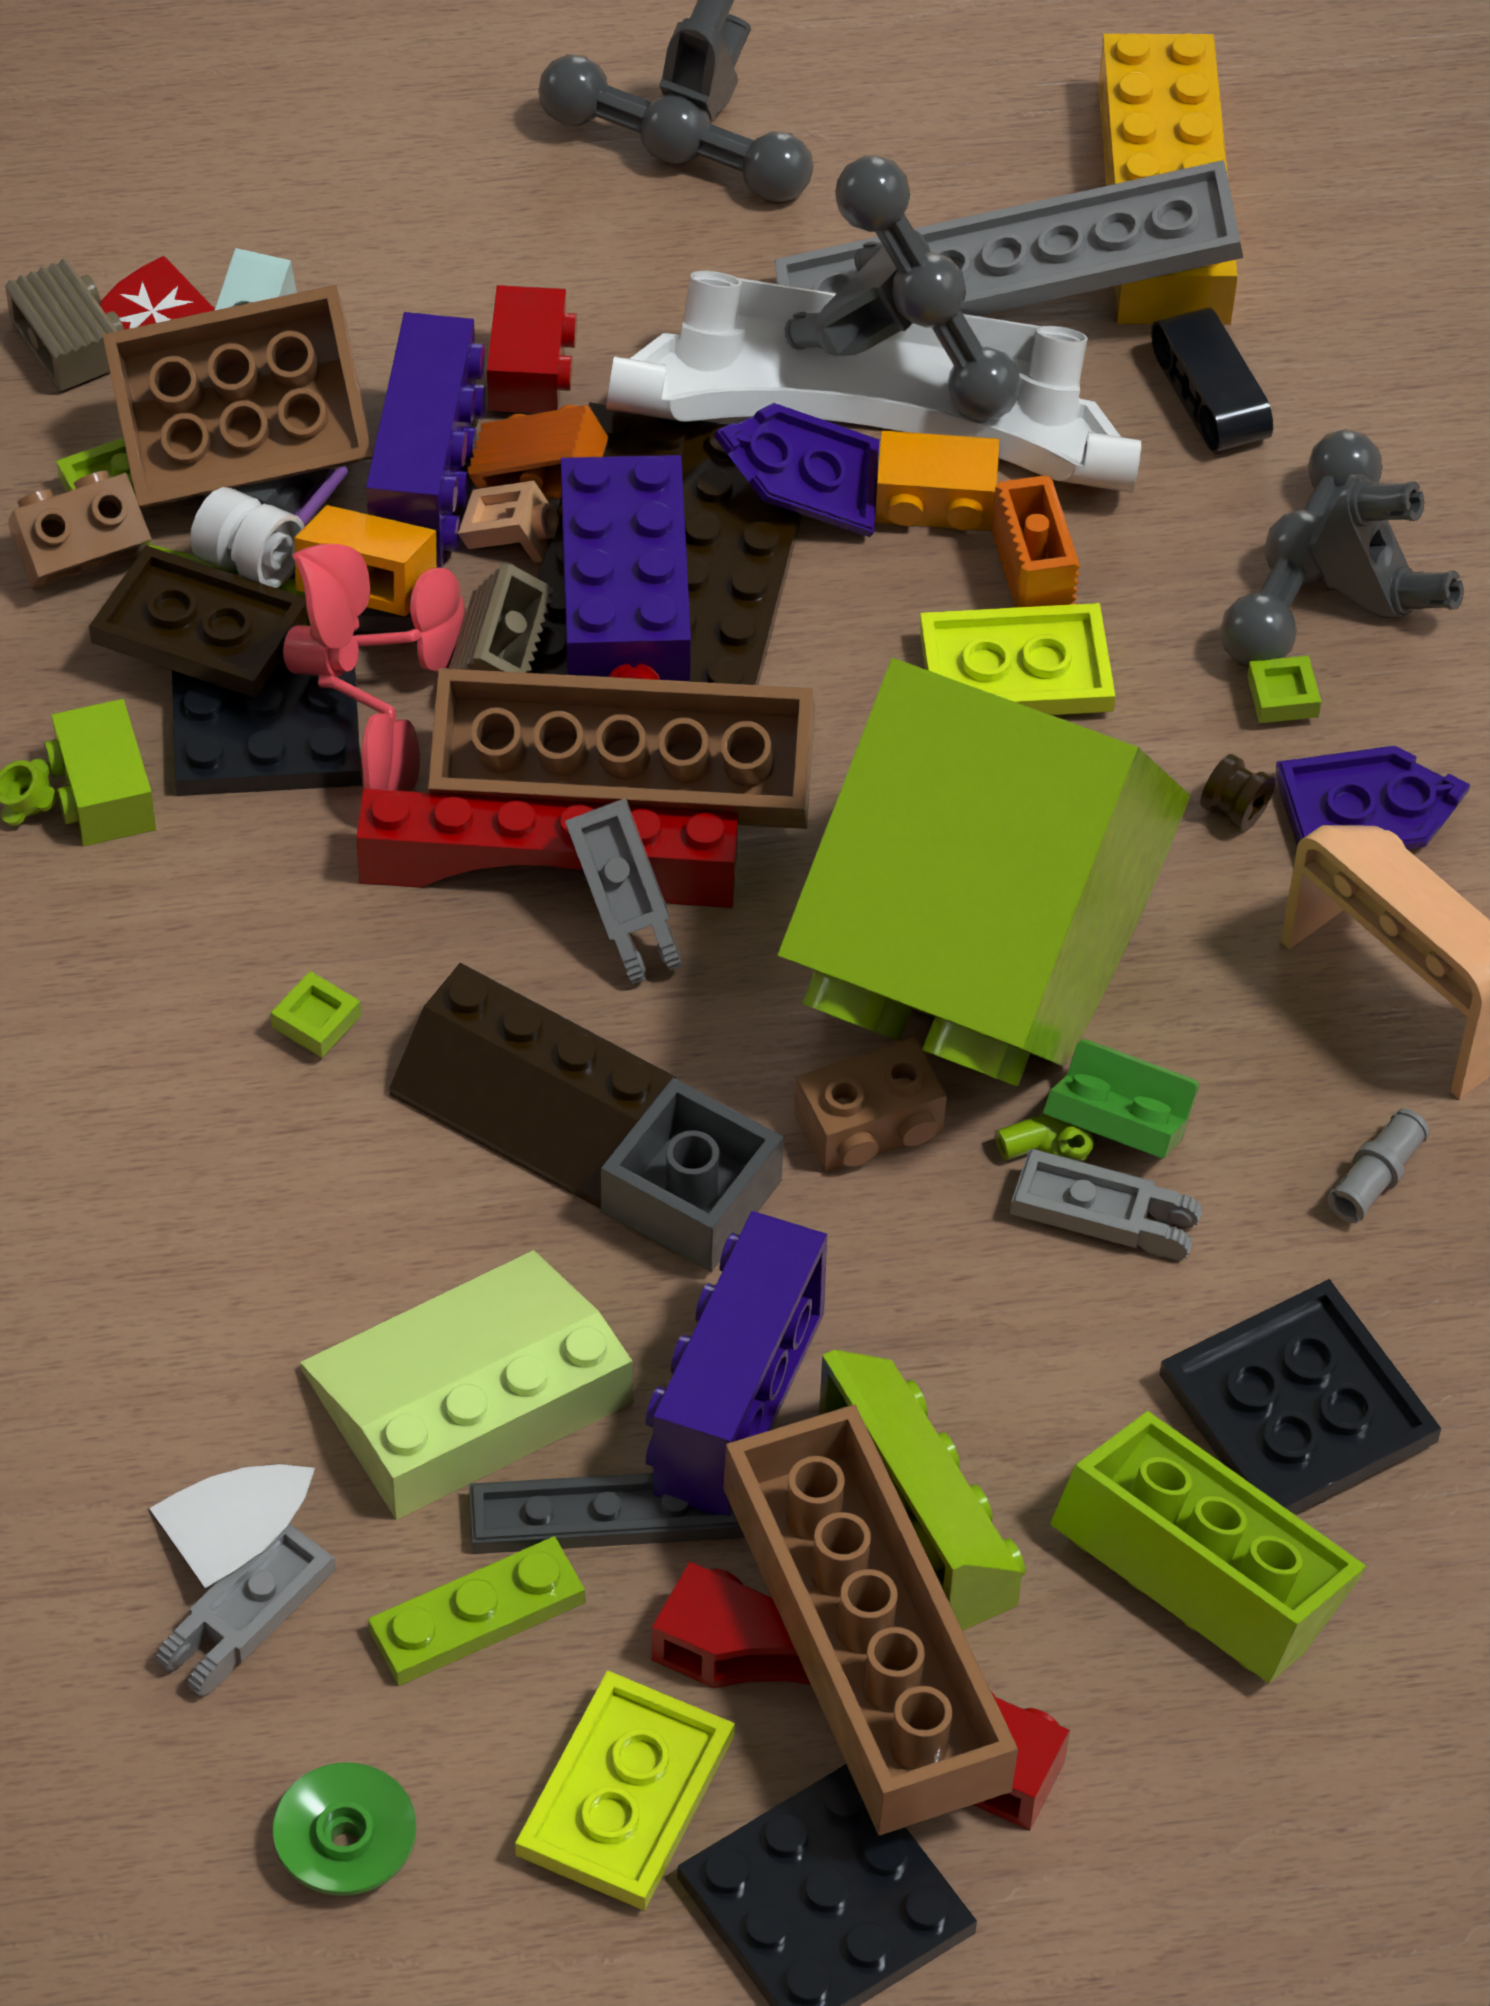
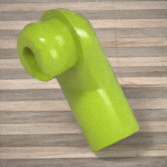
[995,1114,1094,1162]

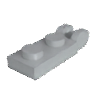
[565,798,683,985]
[1010,1149,1203,1261]
[155,1523,336,1697]

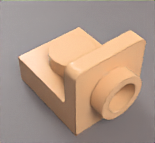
[458,481,559,563]

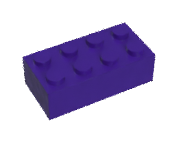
[366,312,486,568]
[561,455,691,682]
[645,1210,827,1516]

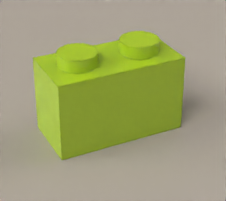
[44,698,156,846]

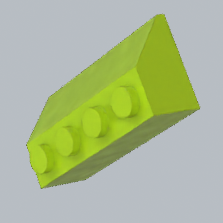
[819,1349,1026,1631]
[1050,1410,1367,1684]

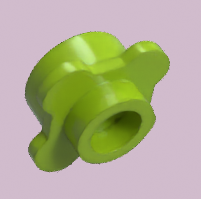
[0,758,58,826]

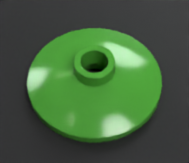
[273,1762,416,1896]

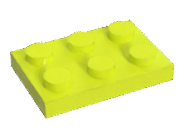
[919,603,1116,715]
[515,1670,735,1911]

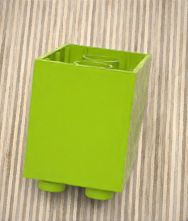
[778,657,1191,1087]

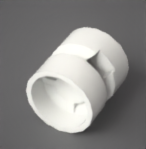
[190,487,304,588]

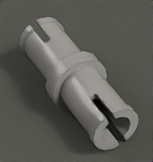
[1327,1108,1430,1223]

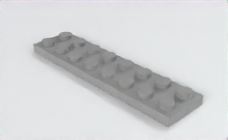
[774,160,1244,316]

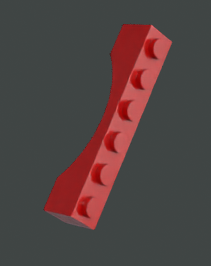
[356,788,739,908]
[651,1561,1070,1831]

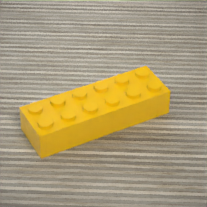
[1098,33,1238,324]

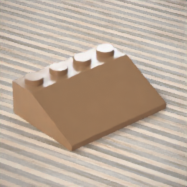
[102,285,373,509]

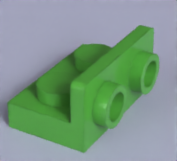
[1043,1039,1199,1159]

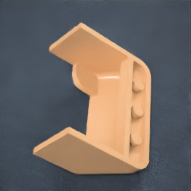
[1280,825,1490,1100]

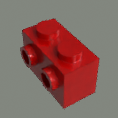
[487,285,577,413]

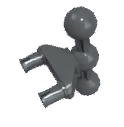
[538,0,814,203]
[785,155,1021,422]
[1220,429,1464,667]

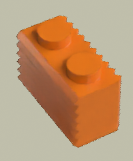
[468,405,608,501]
[991,475,1081,607]

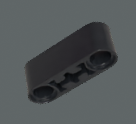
[1151,307,1273,453]

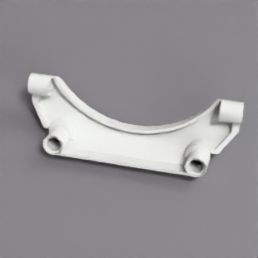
[606,271,1141,493]

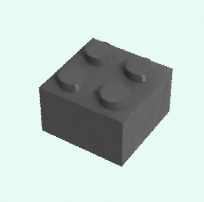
[601,1078,784,1273]

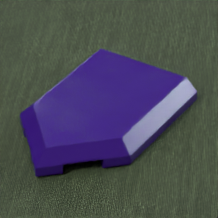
[713,403,880,537]
[1276,746,1470,849]

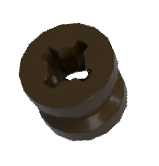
[1200,754,1276,831]

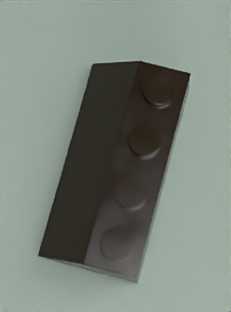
[389,962,677,1209]

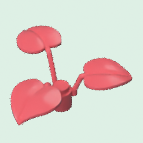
[283,544,466,792]

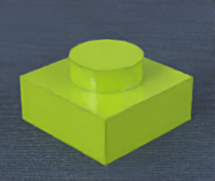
[1247,655,1321,723]
[270,971,362,1058]

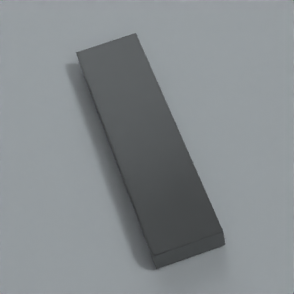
[469,1473,745,1554]

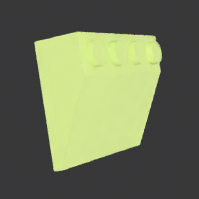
[300,1250,633,1520]

